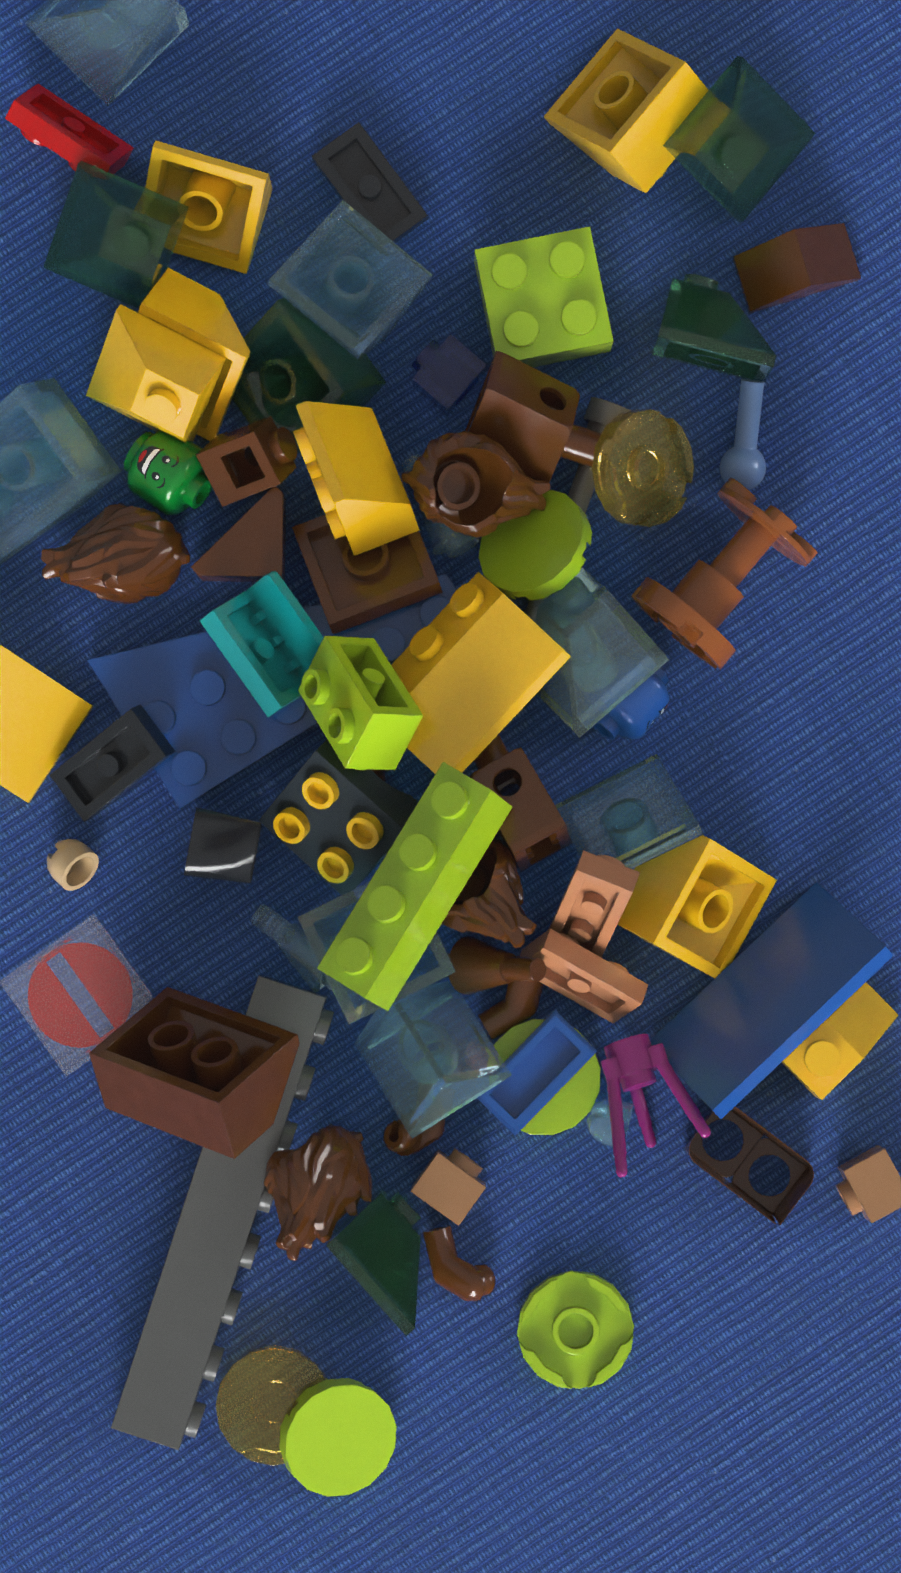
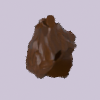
[402,431,550,537]
[41,503,190,604]
[442,840,537,948]
[264,1124,372,1261]

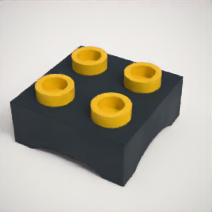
[258,739,418,899]

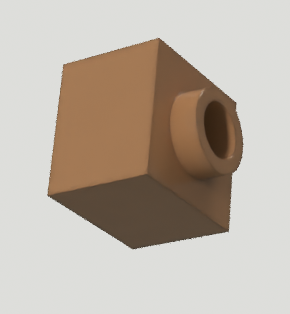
[835,1145,901,1223]
[411,1148,486,1226]

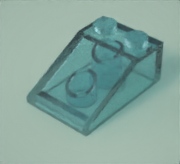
[0,378,121,565]

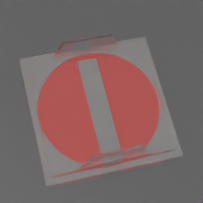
[0,914,154,1077]

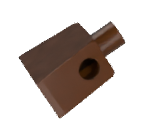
[465,350,603,482]
[470,734,572,872]

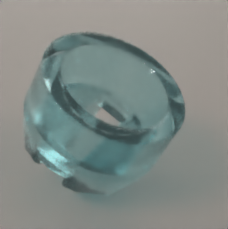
[586,1098,633,1147]

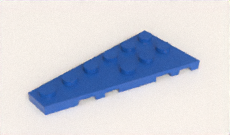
[87,574,456,809]

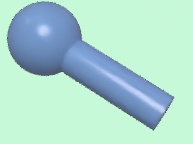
[720,379,766,490]

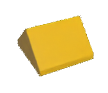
[136,140,273,274]

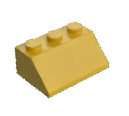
[391,572,571,774]

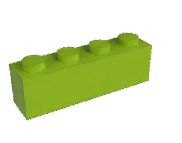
[317,762,512,1011]

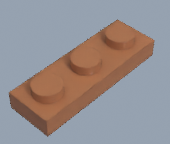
[548,850,640,957]

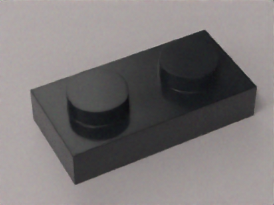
[312,122,428,254]
[50,704,176,822]

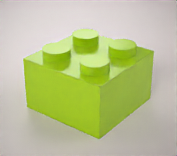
[474,226,614,367]

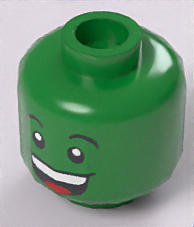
[124,430,212,515]

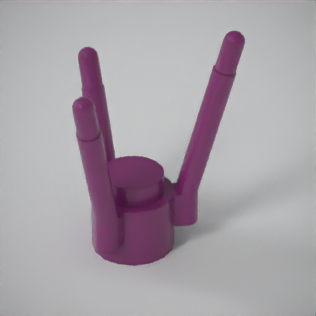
[601,1034,711,1178]

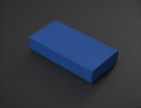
[473,1010,597,1136]

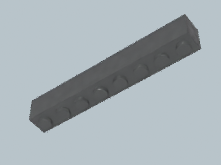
[111,975,334,1450]

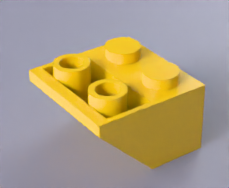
[293,401,420,556]

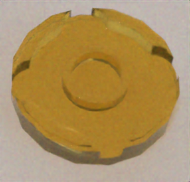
[592,409,694,527]
[215,1345,327,1466]

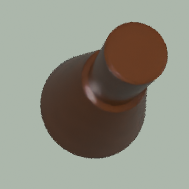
[447,936,546,995]

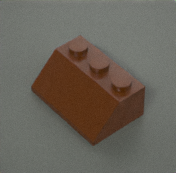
[89,987,300,1159]

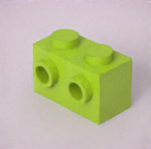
[298,636,423,770]

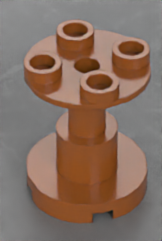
[631,477,818,670]

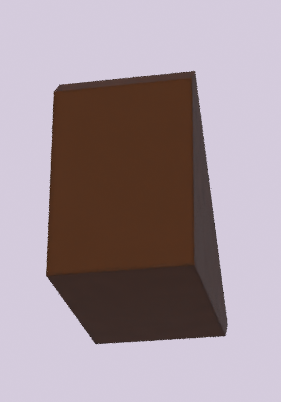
[732,223,861,314]
[191,486,286,582]

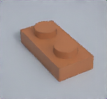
[520,929,648,1023]

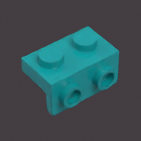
[200,571,324,717]

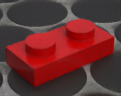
[5,83,134,184]

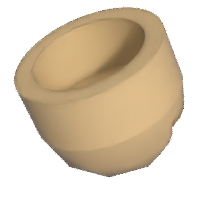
[47,839,99,891]

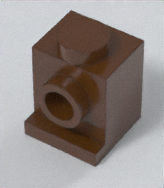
[196,416,297,507]

